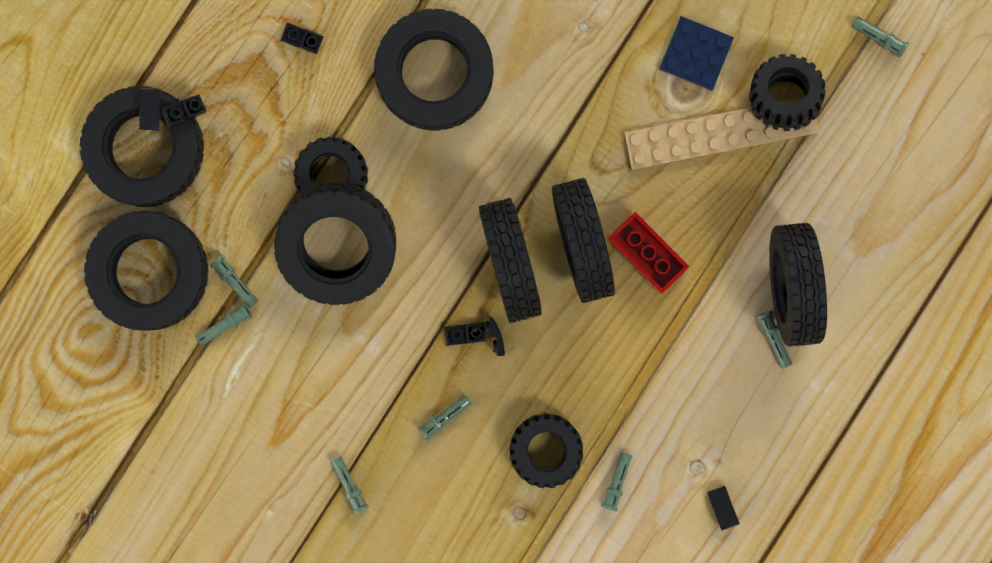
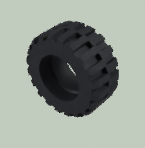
[749,54,826,131]
[293,137,368,194]
[510,413,583,488]

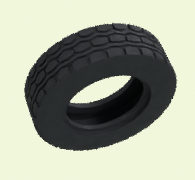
[374,8,494,131]
[80,86,204,207]
[552,178,615,303]
[274,182,396,305]
[479,198,542,323]
[84,211,209,331]
[769,223,827,347]

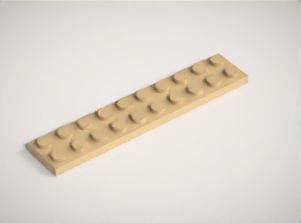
[624,97,819,171]

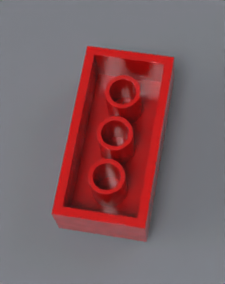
[606,211,689,294]

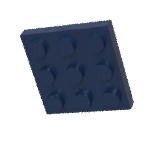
[659,16,734,91]

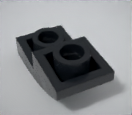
[280,23,324,54]
[139,88,161,131]
[161,94,207,128]
[485,317,505,356]
[443,322,486,346]
[707,486,740,531]

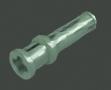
[852,16,909,58]
[210,255,258,308]
[196,304,252,346]
[755,310,793,369]
[418,395,471,441]
[601,452,632,512]
[331,456,369,515]

